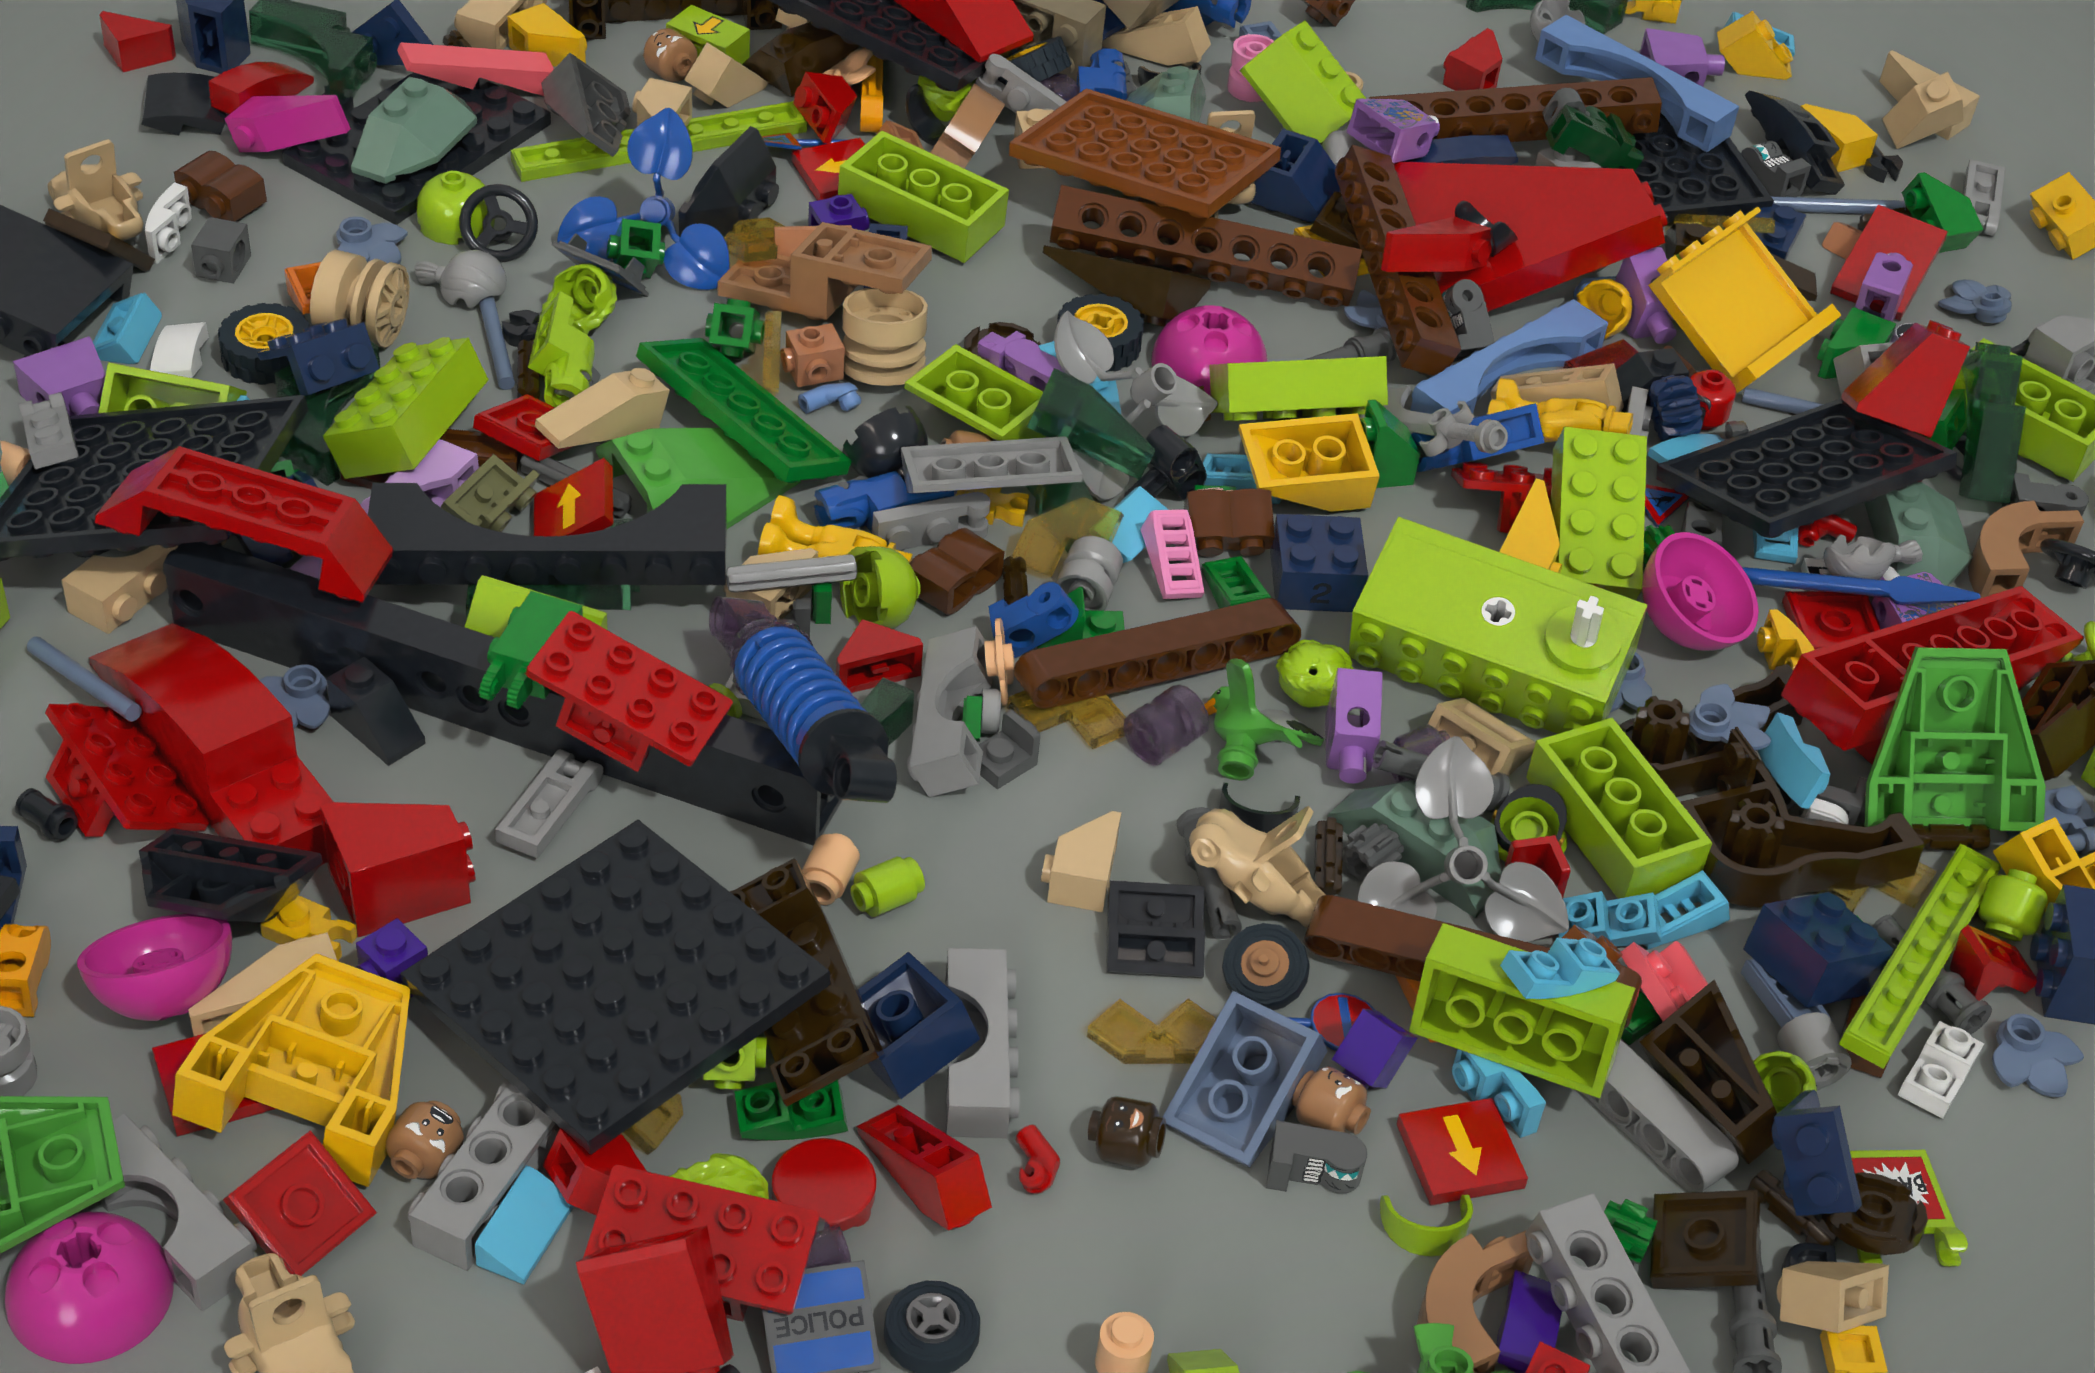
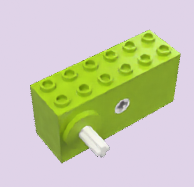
[1349,516,1647,734]

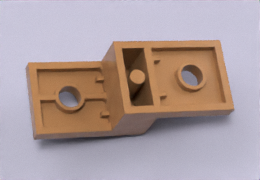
[718,222,932,320]

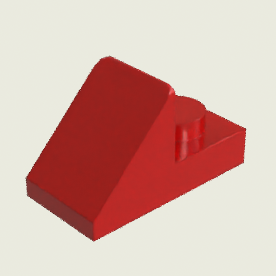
[1950,925,2037,1001]

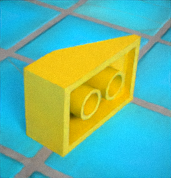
[1238,413,1380,512]
[1499,478,1562,573]

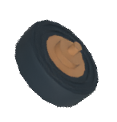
[1222,923,1310,1010]

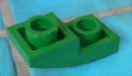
[734,1080,848,1140]

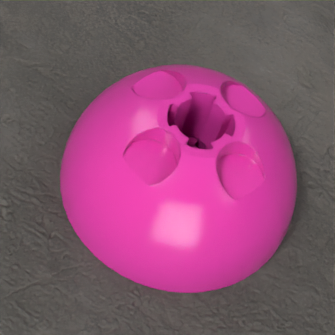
[1151,305,1268,396]
[1642,532,1759,651]
[77,914,232,1021]
[5,1212,174,1364]

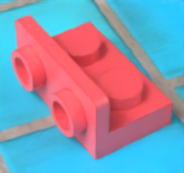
[1621,941,1708,1021]

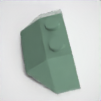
[1127,66,1206,122]
[351,76,477,183]
[1864,482,1973,586]
[1327,780,1501,918]

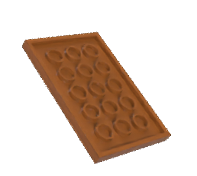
[1009,88,1281,218]

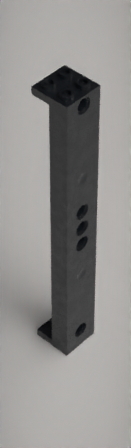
[163,542,843,846]

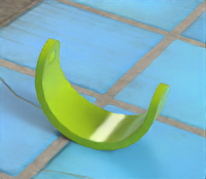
[1380,1195,1473,1257]

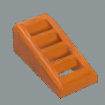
[284,262,321,314]

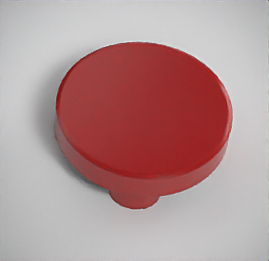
[771,1138,876,1234]

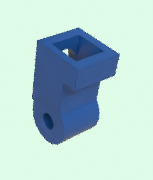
[988,582,1079,659]

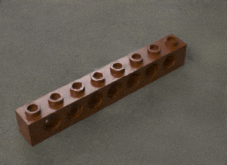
[1369,77,1662,142]
[1335,144,1461,376]
[1050,185,1362,307]

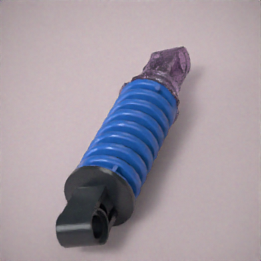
[709,596,897,803]

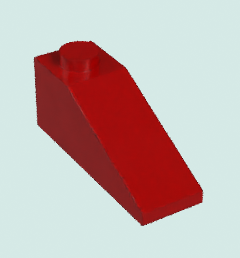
[1381,217,1492,272]
[856,1105,992,1231]

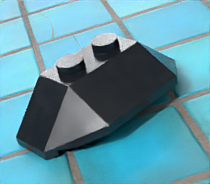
[679,126,779,239]
[139,828,323,923]

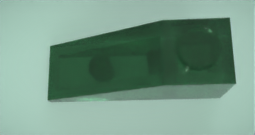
[1027,368,1156,480]

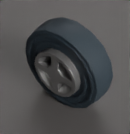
[884,1280,980,1373]

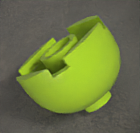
[417,171,495,245]
[840,546,920,630]

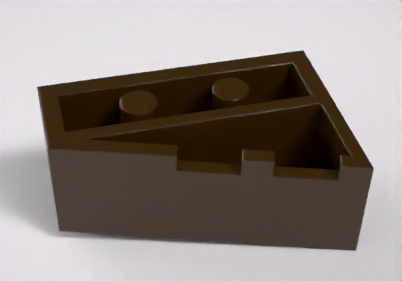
[2022,660,2095,781]
[1639,979,1778,1165]

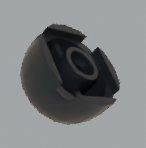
[842,406,928,481]

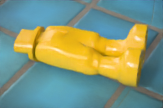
[1487,378,1633,442]
[757,495,913,563]

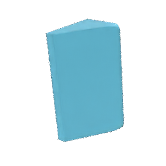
[93,293,162,364]
[1089,486,1169,563]
[475,1165,574,1285]

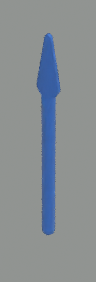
[1742,567,1981,605]

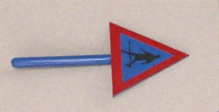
[762,133,864,150]
[1645,484,1690,528]

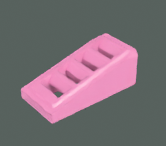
[1140,510,1204,599]

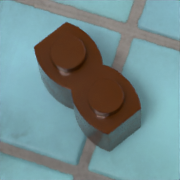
[174,151,267,222]
[1184,489,1275,557]
[910,528,1005,615]

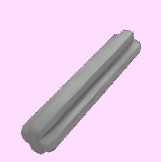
[726,554,857,593]

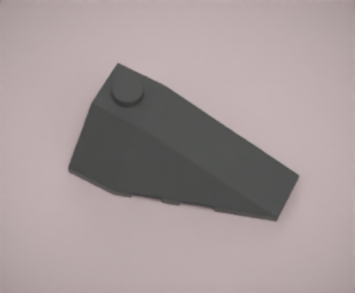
[541,53,631,157]

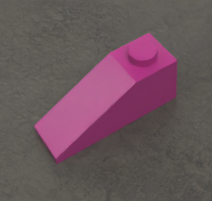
[224,95,351,152]

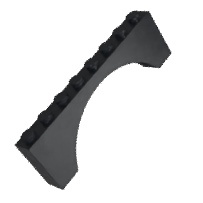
[368,483,727,585]

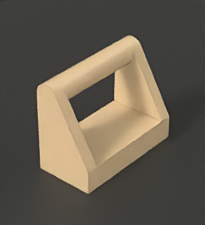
[1419,698,1536,777]

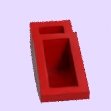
[208,62,314,114]

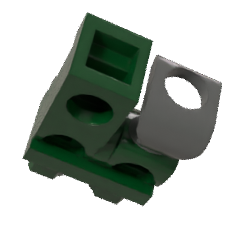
[1542,88,1644,172]

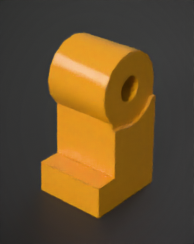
[0,924,51,1017]

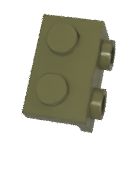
[441,454,540,532]

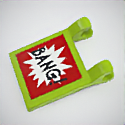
[1850,1149,1968,1266]

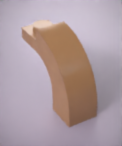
[930,83,1005,169]
[1968,501,2084,598]
[1417,1230,1533,1373]

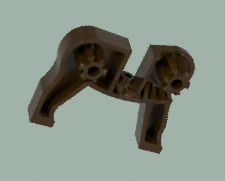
[1619,664,1924,907]

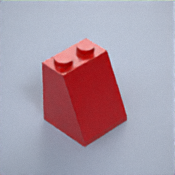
[1841,320,1970,438]
[320,802,476,938]
[576,1226,734,1373]

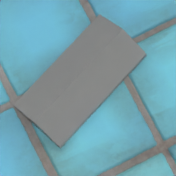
[901,436,1083,493]

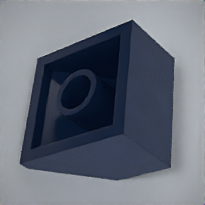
[858,952,980,1099]

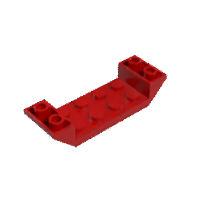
[95,446,393,602]

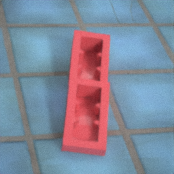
[397,42,554,96]

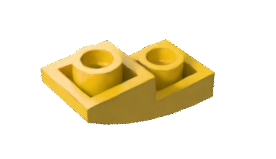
[1757,609,1815,670]

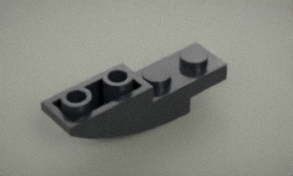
[1745,90,1845,195]

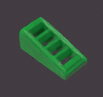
[1202,556,1271,609]

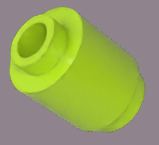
[850,856,925,917]

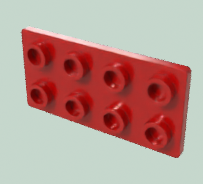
[1451,462,1552,533]
[525,611,733,772]
[45,703,210,837]
[583,1165,820,1322]

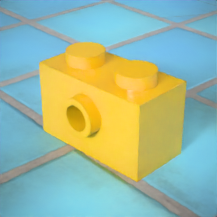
[2030,172,2095,260]

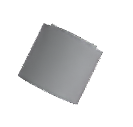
[1776,1012,1852,1090]

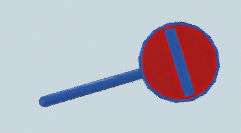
[1288,993,1376,1051]

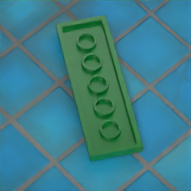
[636,338,852,483]

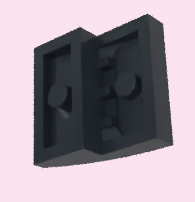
[141,72,226,136]
[1107,880,1205,978]

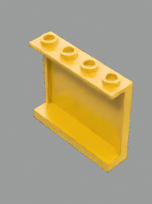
[1648,207,1842,394]

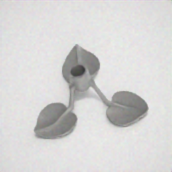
[1054,311,1218,501]
[1357,736,1569,942]

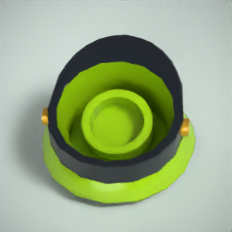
[1490,784,1568,862]

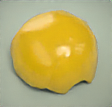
[1576,279,1632,339]

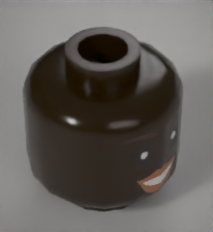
[1088,1096,1166,1168]

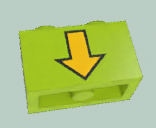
[666,5,750,64]

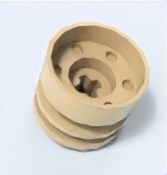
[310,249,410,348]
[842,287,928,386]

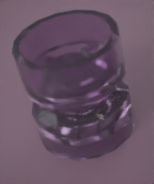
[1124,684,1210,765]

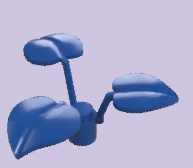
[557,108,730,290]

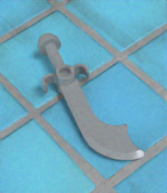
[1383,386,1508,457]

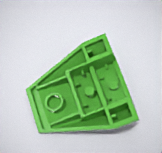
[596,427,801,529]
[1864,647,2046,831]
[0,1096,125,1254]

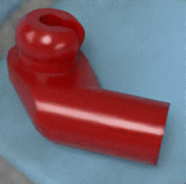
[1015,1124,1060,1194]

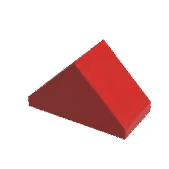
[99,11,176,72]
[836,619,923,693]

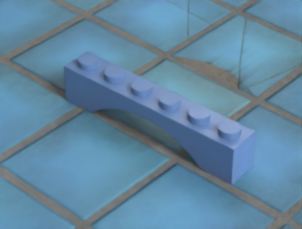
[1535,15,1739,152]
[1410,299,1608,414]

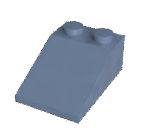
[1163,991,1328,1168]

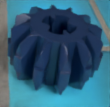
[1648,375,1703,442]

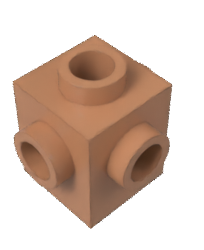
[780,323,845,387]

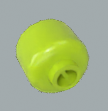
[1978,869,2048,941]

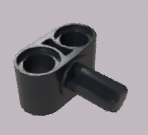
[1124,425,1207,500]

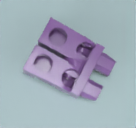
[978,331,1079,438]

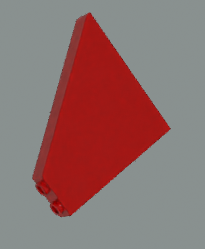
[1393,162,1668,312]

